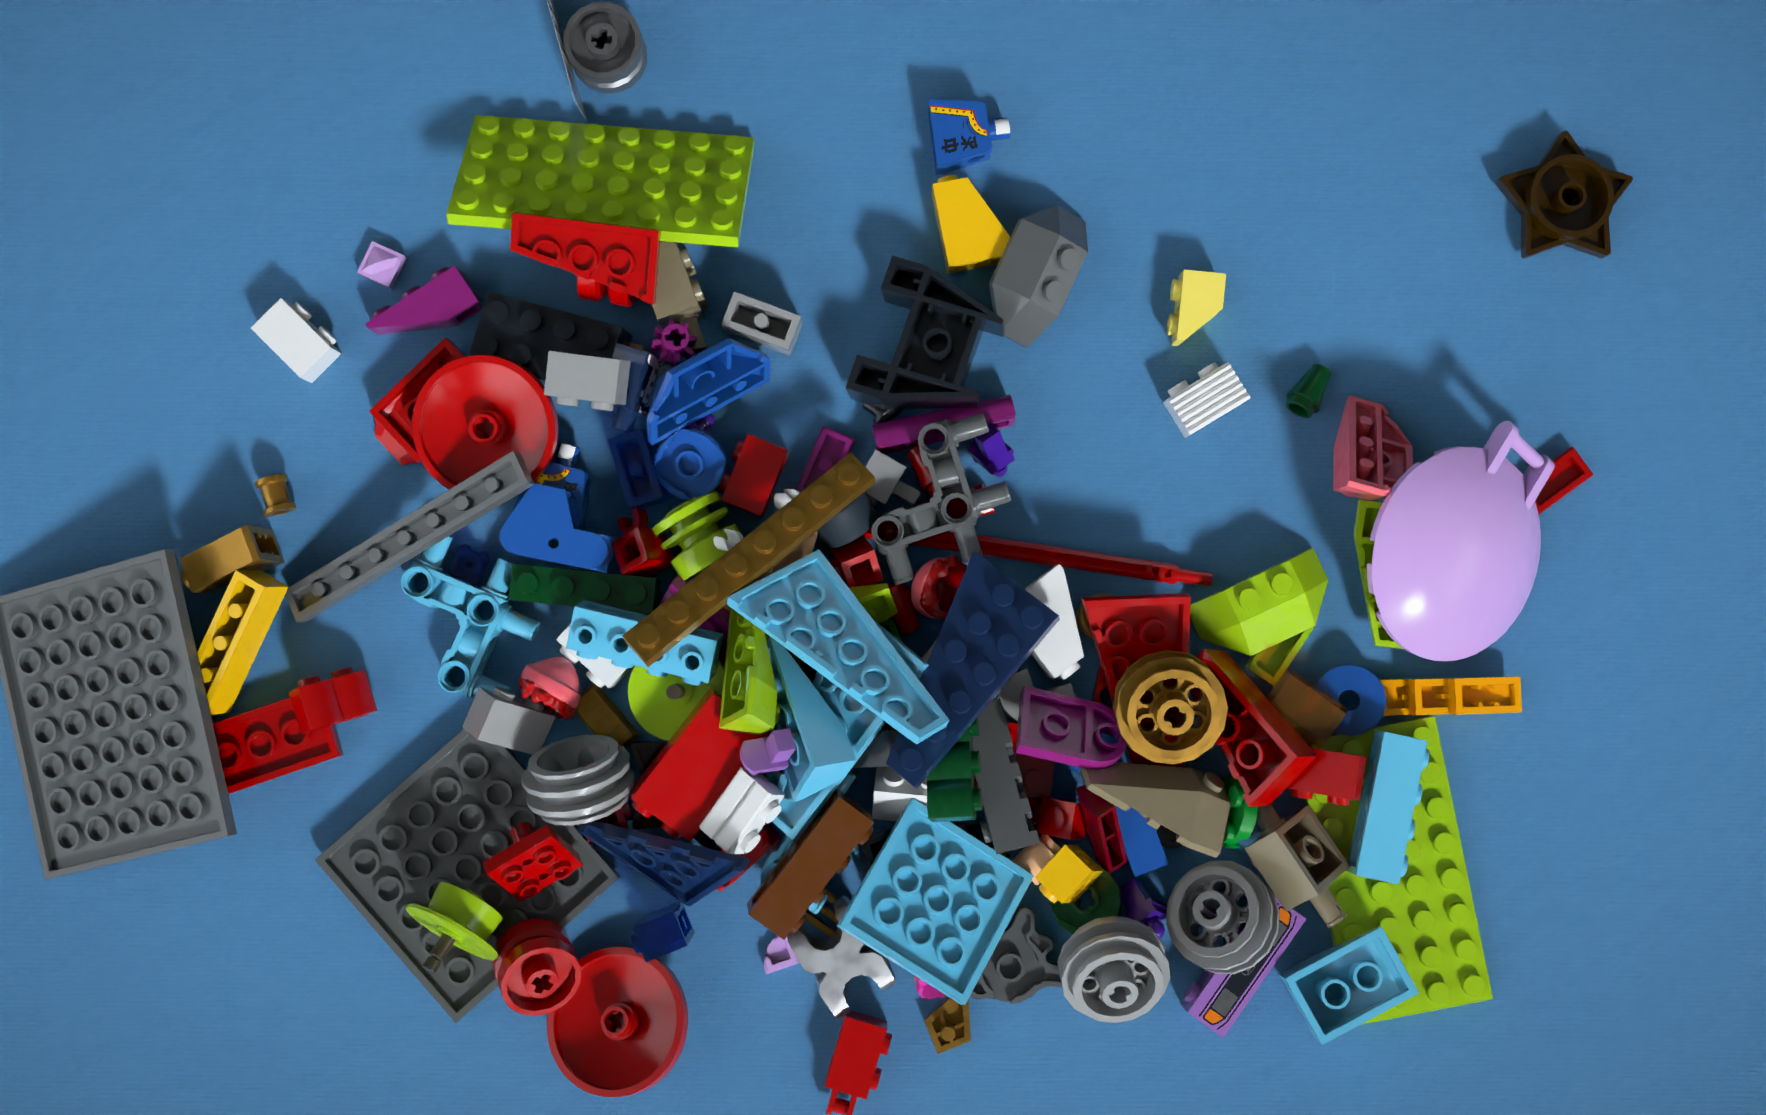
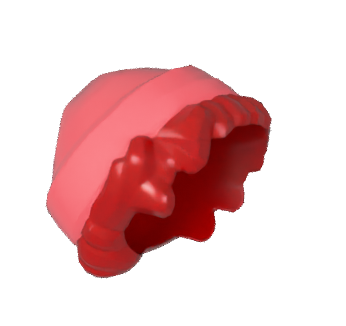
[911,555,967,621]
[518,657,581,720]

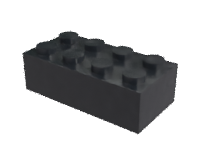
[469,291,633,385]

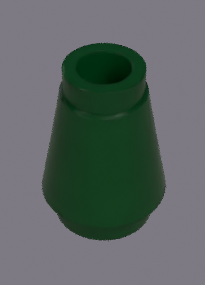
[1286,364,1331,418]

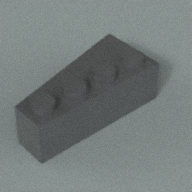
[973,697,1040,854]

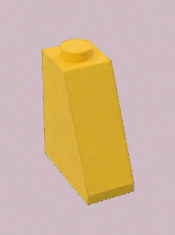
[931,175,1010,274]

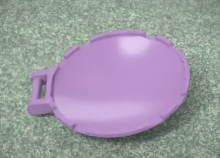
[1367,421,1555,661]

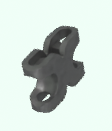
[787,896,896,1018]

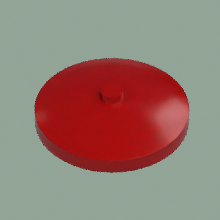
[412,355,558,490]
[547,947,688,1097]

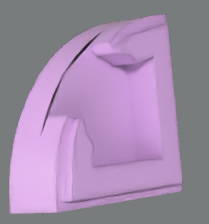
[764,935,800,974]

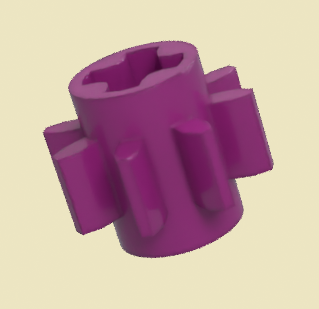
[650,319,697,366]

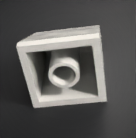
[1024,564,1084,680]

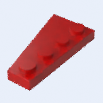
[510,212,661,305]

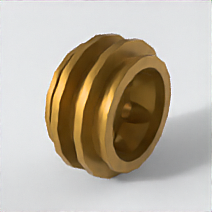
[1113,650,1228,764]

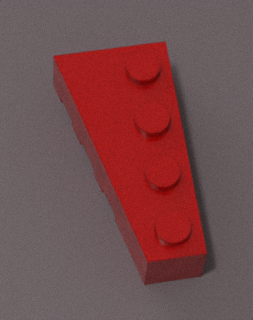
[1189,649,1317,807]

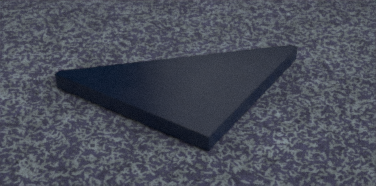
[577,821,750,906]

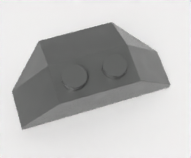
[989,205,1088,348]

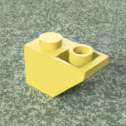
[1167,269,1226,346]

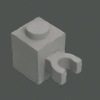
[865,450,921,508]

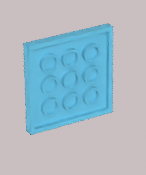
[837,798,1034,1005]

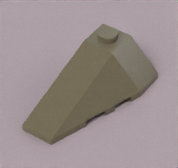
[1080,762,1231,858]

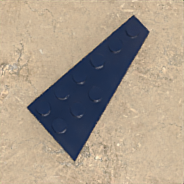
[886,551,1060,790]

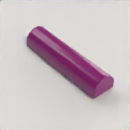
[872,394,1016,454]

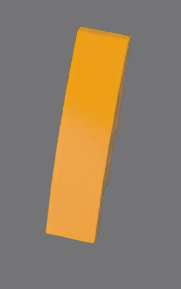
[1380,676,1522,716]

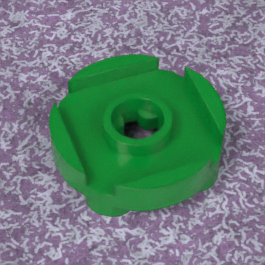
[1221,775,1258,849]

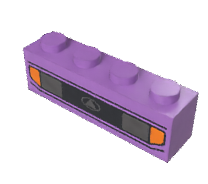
[1182,898,1306,1038]

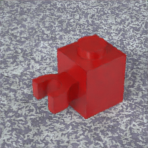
[612,508,674,577]
[829,535,884,588]
[1028,797,1086,840]

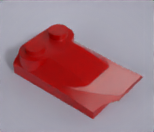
[369,337,468,466]

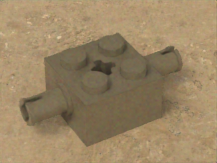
[652,241,708,355]
[1245,804,1350,928]

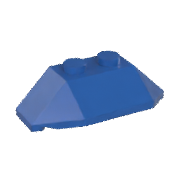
[647,338,770,445]

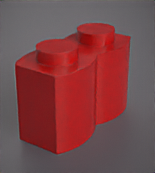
[288,666,378,734]

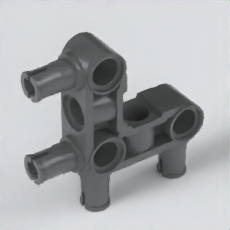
[871,412,1011,585]

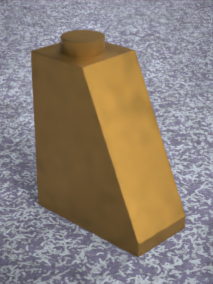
[180,525,285,593]

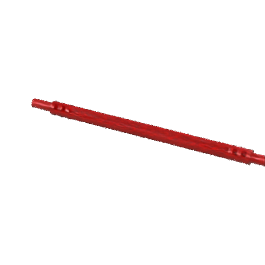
[863,521,1213,586]

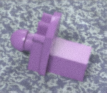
[740,728,796,776]

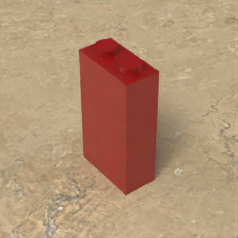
[630,687,770,841]

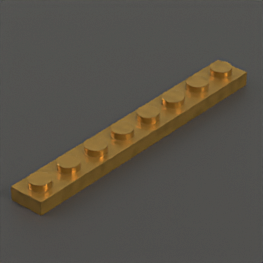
[622,453,875,667]

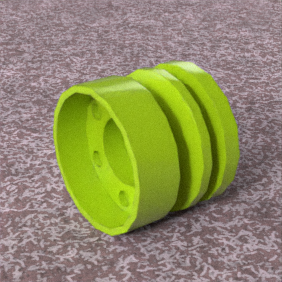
[651,491,744,581]

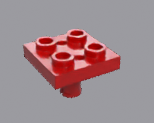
[483,822,583,902]

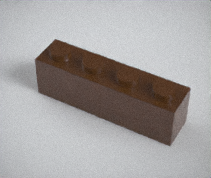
[747,789,874,940]

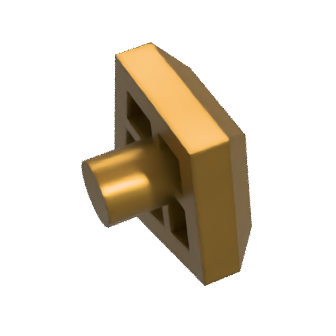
[924,998,971,1054]

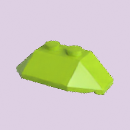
[1190,548,1328,656]

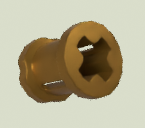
[255,473,297,517]

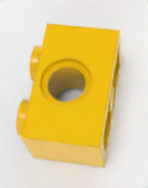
[1035,844,1104,904]

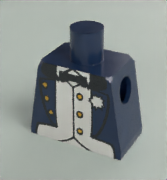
[611,343,673,434]

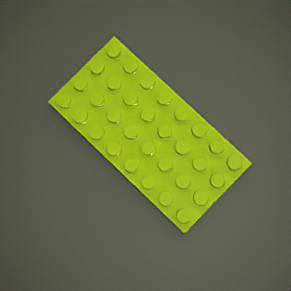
[446,115,754,247]
[1304,716,1493,1025]

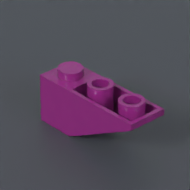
[365,265,484,335]

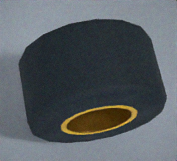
[817,492,878,548]

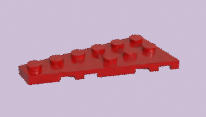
[1081,593,1191,767]

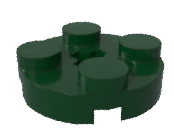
[1049,865,1122,934]

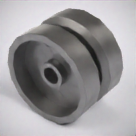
[564,2,647,94]

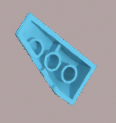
[767,637,856,801]

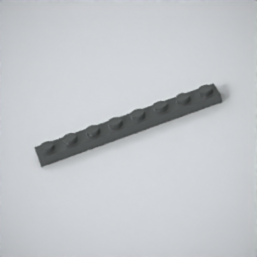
[285,451,535,623]

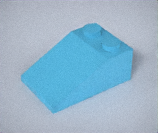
[1279,926,1419,1045]

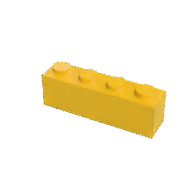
[197,570,289,715]

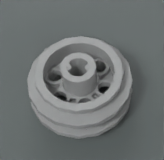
[521,735,635,826]
[1166,861,1280,974]
[1057,916,1171,1023]

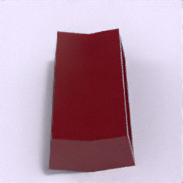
[1076,785,1127,873]

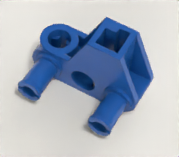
[500,483,614,573]

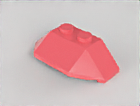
[1333,395,1413,501]

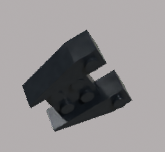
[845,255,1005,409]

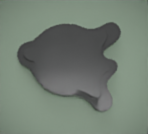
[971,906,1062,1004]

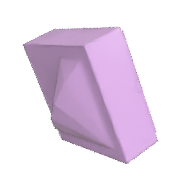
[357,241,407,289]

